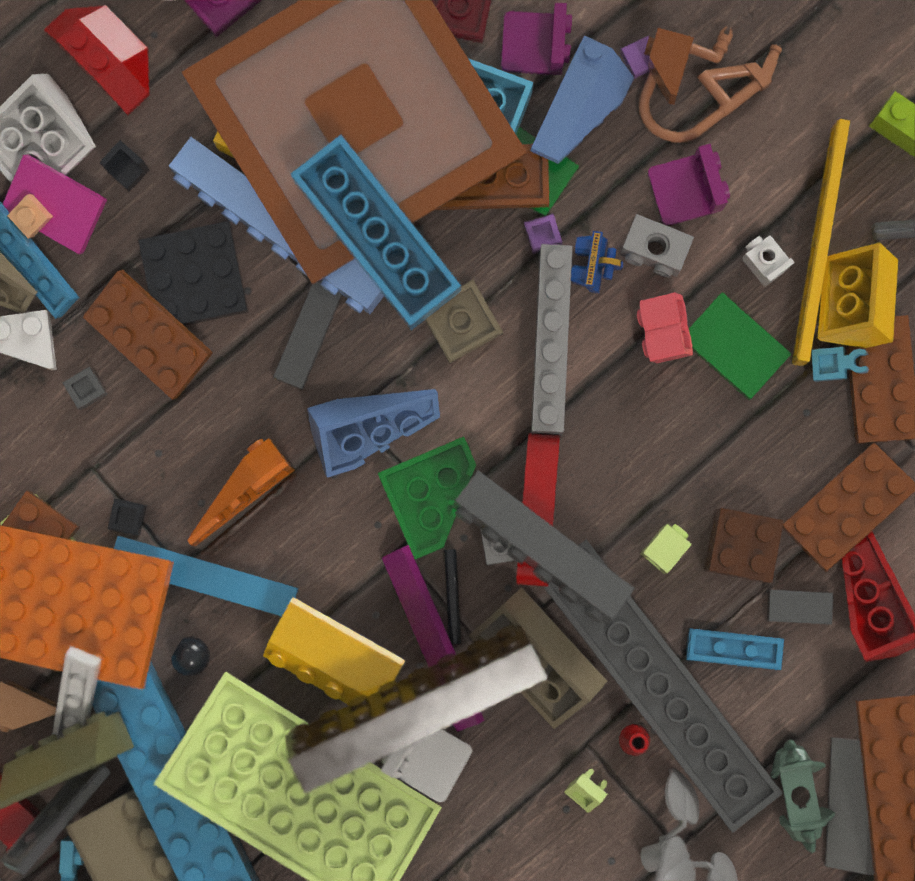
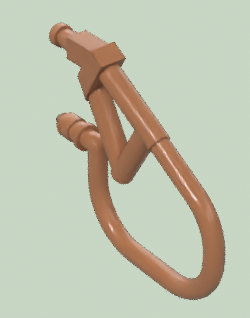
[639,27,782,143]

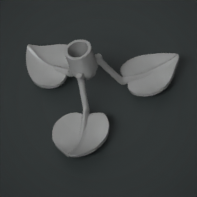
[641,768,738,881]

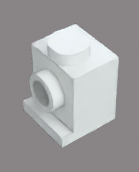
[742,235,795,287]

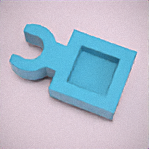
[811,347,869,382]
[59,836,84,881]

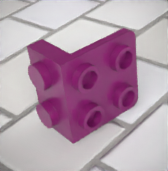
[501,3,572,75]
[648,144,730,226]

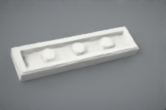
[52,647,101,739]

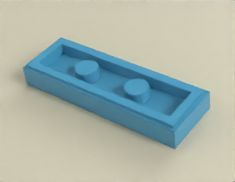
[685,628,784,670]

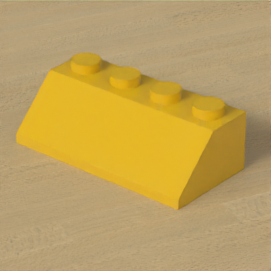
[263,597,405,704]

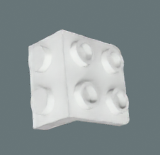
[381,729,472,802]

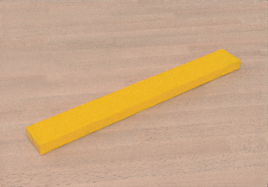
[792,119,850,366]

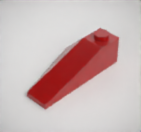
[842,532,915,662]

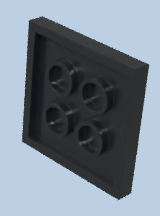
[138,221,249,326]

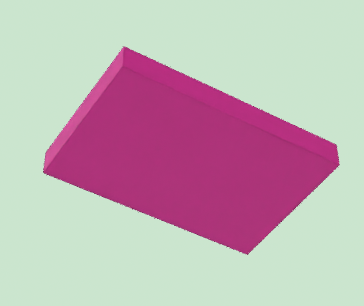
[3,154,107,254]

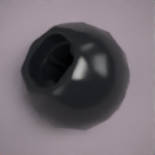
[170,636,210,676]

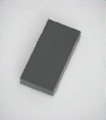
[767,590,833,625]

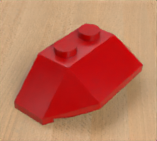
[44,5,150,115]

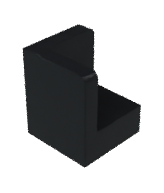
[100,140,150,192]

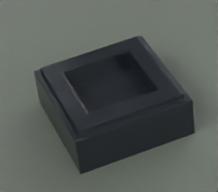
[107,498,147,536]

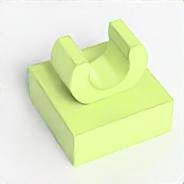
[564,769,607,813]

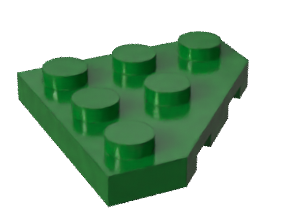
[378,436,476,560]

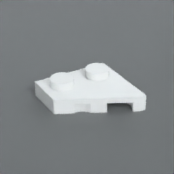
[0,310,57,370]

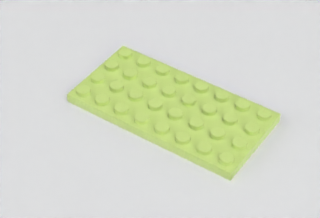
[154,671,442,881]

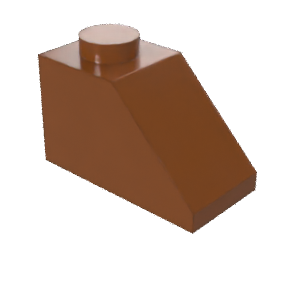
[644,28,694,105]

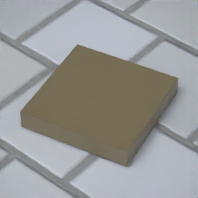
[425,280,504,364]

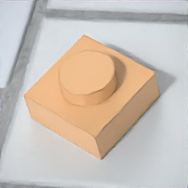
[7,194,53,239]

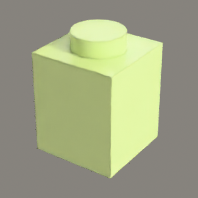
[640,524,692,574]

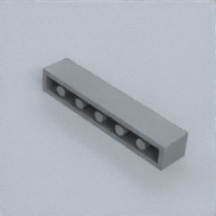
[531,244,572,436]

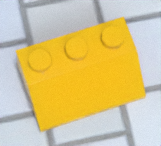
[818,242,898,348]

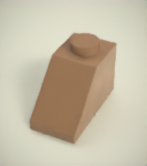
[0,680,57,732]

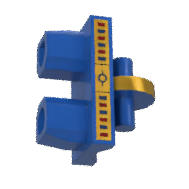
[571,231,624,293]

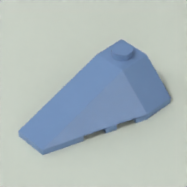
[530,36,634,164]
[307,389,440,478]

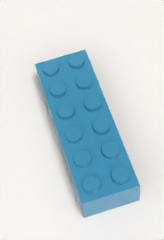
[290,135,461,330]

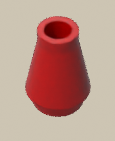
[619,724,651,756]

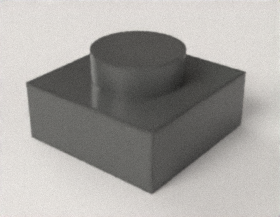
[63,367,107,410]

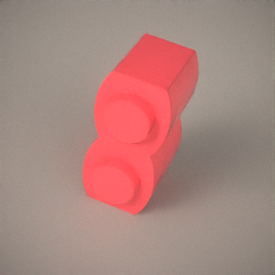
[637,292,693,363]

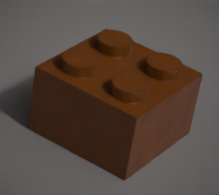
[704,508,784,583]

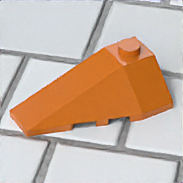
[187,438,295,546]

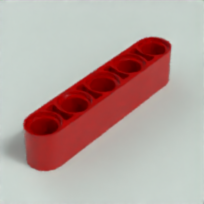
[516,433,560,587]

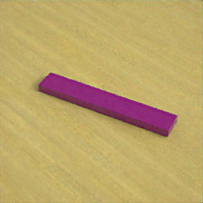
[382,545,485,732]

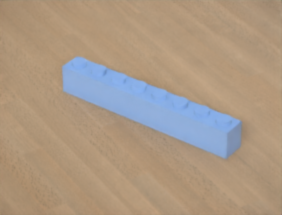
[169,137,384,314]

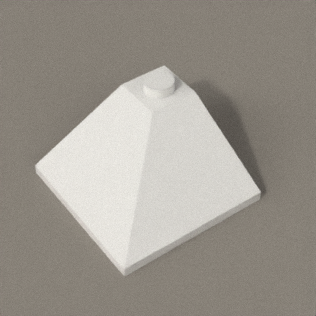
[0,74,96,183]

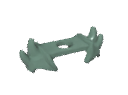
[770,739,835,853]

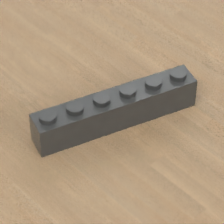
[452,470,635,623]

